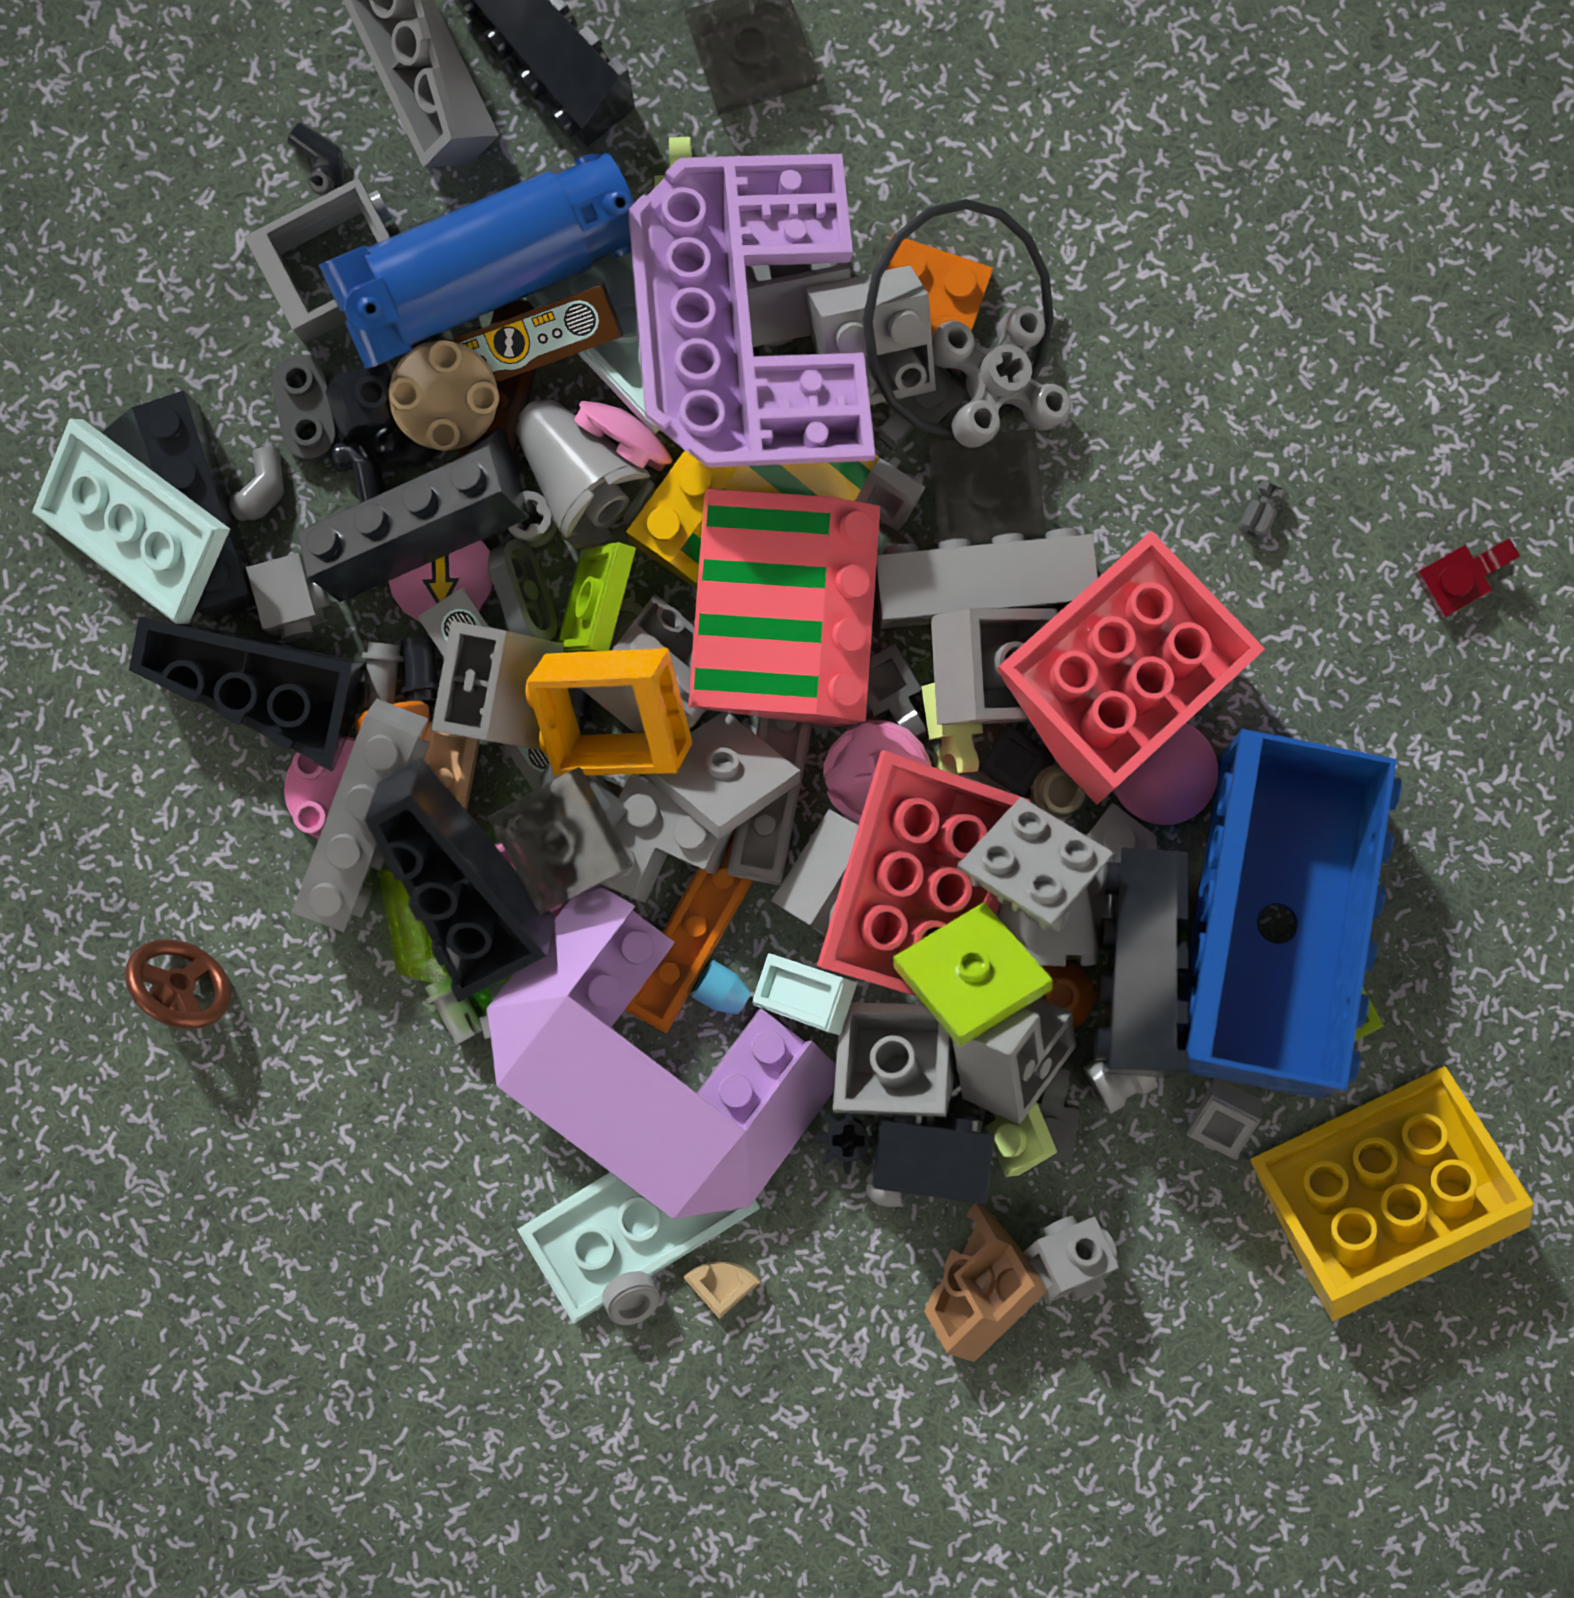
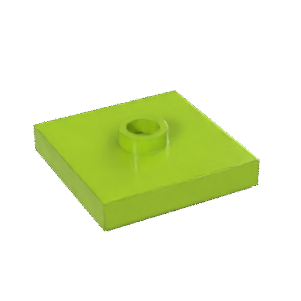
[557,542,636,653]
[893,902,1052,1047]

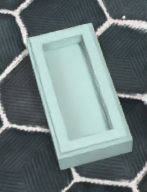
[751,953,857,1035]

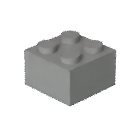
[931,608,1058,725]

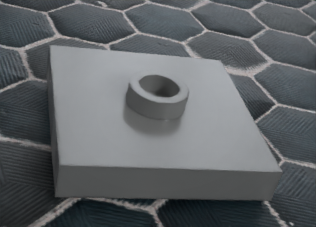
[644,712,800,839]

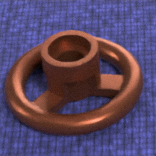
[125,939,232,1029]

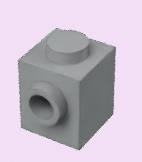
[246,553,329,641]

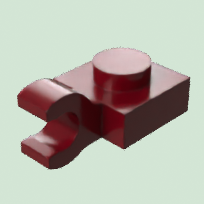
[1414,538,1521,619]

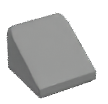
[1187,1078,1263,1160]

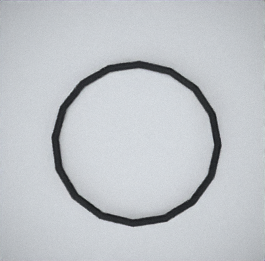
[862,199,1054,438]

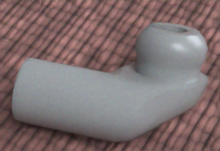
[229,447,284,521]

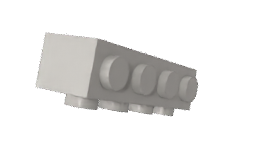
[875,528,1098,629]
[292,699,430,932]

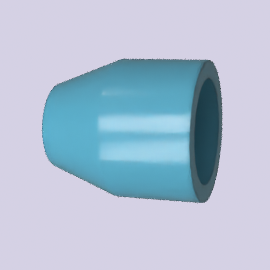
[691,960,751,1015]

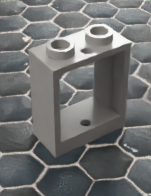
[244,178,392,344]

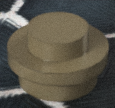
[1031,764,1085,818]

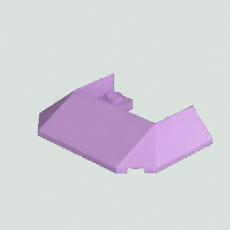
[628,154,875,468]
[487,877,836,1219]

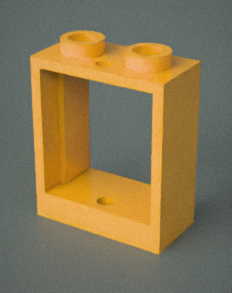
[525,648,693,776]

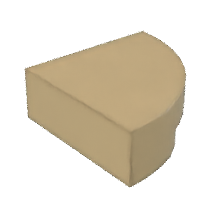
[683,1262,761,1319]

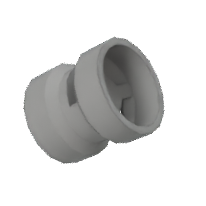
[1083,1059,1158,1114]

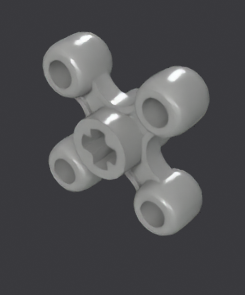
[931,305,1071,448]

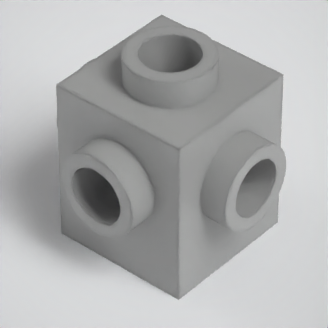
[1023,1216,1119,1304]

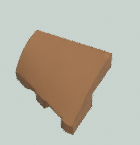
[924,1203,1048,1362]

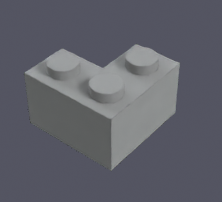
[583,776,737,903]
[951,998,1076,1124]

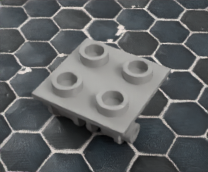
[957,797,1114,932]

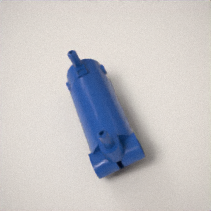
[319,153,635,369]

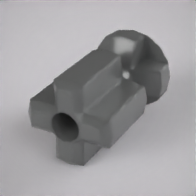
[1238,481,1288,539]

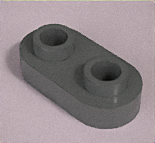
[272,355,338,462]
[488,539,558,640]

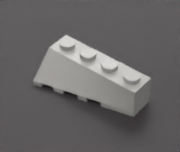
[343,0,499,168]

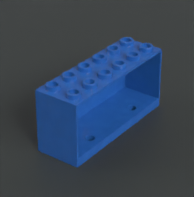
[1177,729,1402,1099]

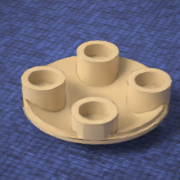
[389,340,499,451]

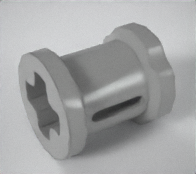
[509,491,558,548]

